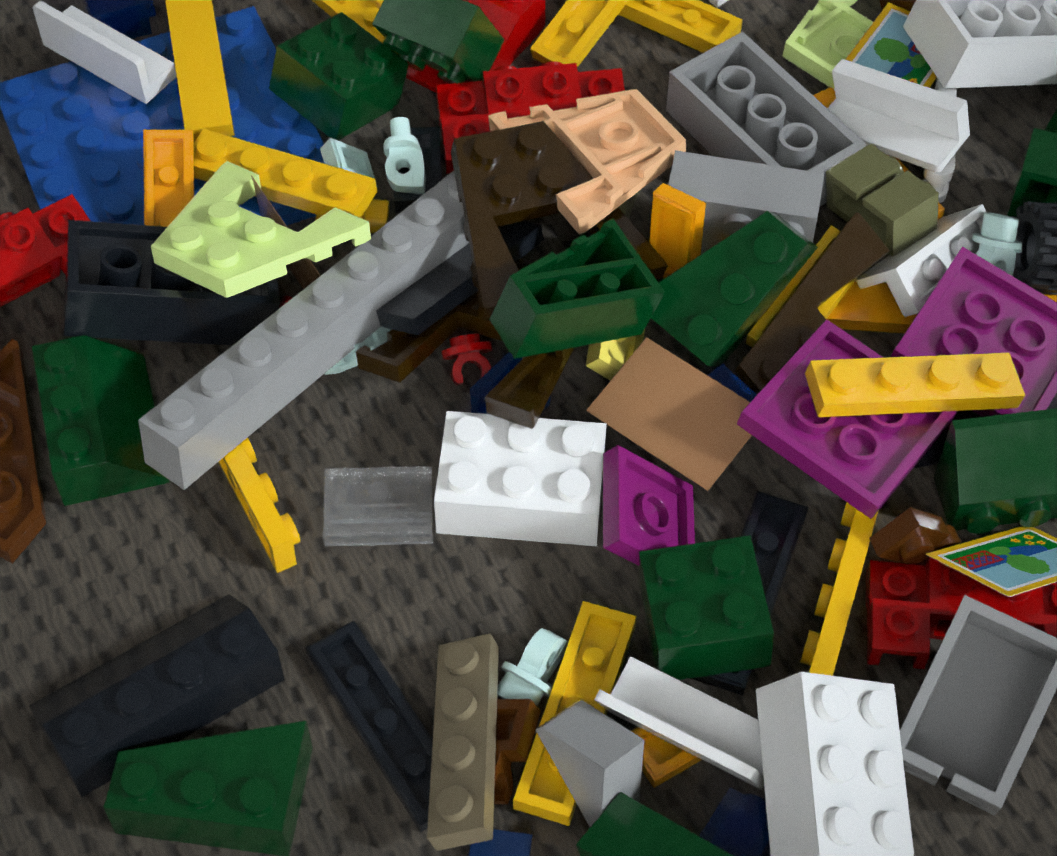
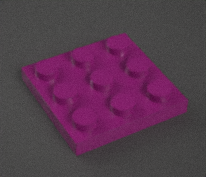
[890,246,1057,417]
[737,320,957,519]

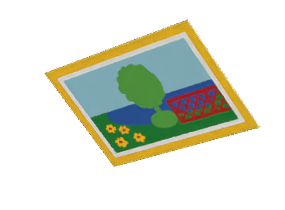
[845,2,937,88]
[925,526,1057,597]

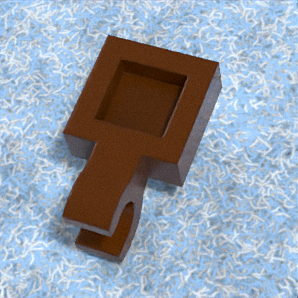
[494,699,541,805]

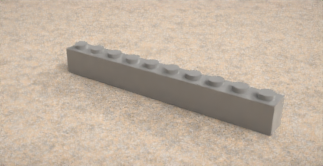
[138,171,469,490]

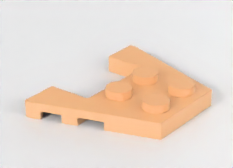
[488,89,686,235]

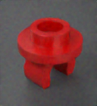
[441,334,493,385]

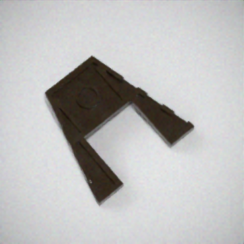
[451,121,668,320]
[734,212,890,397]
[356,260,574,429]

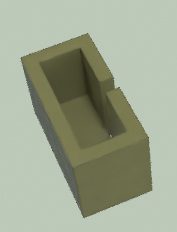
[826,143,939,257]

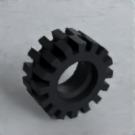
[1012,201,1057,295]

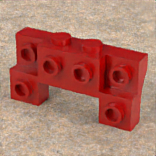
[436,61,625,174]
[0,194,90,307]
[866,557,1057,669]

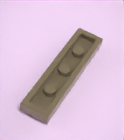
[427,633,499,851]

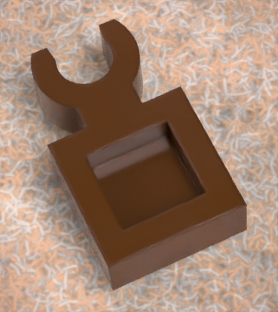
[869,507,962,564]

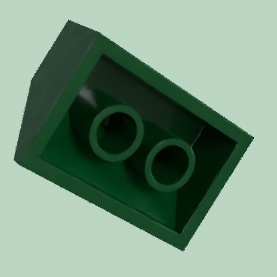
[32,335,170,506]
[933,408,1057,534]

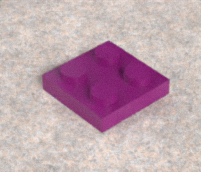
[603,445,695,566]

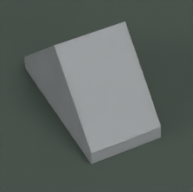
[535,700,645,827]

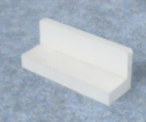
[33,1,177,104]
[827,59,970,172]
[856,204,986,317]
[594,656,764,790]

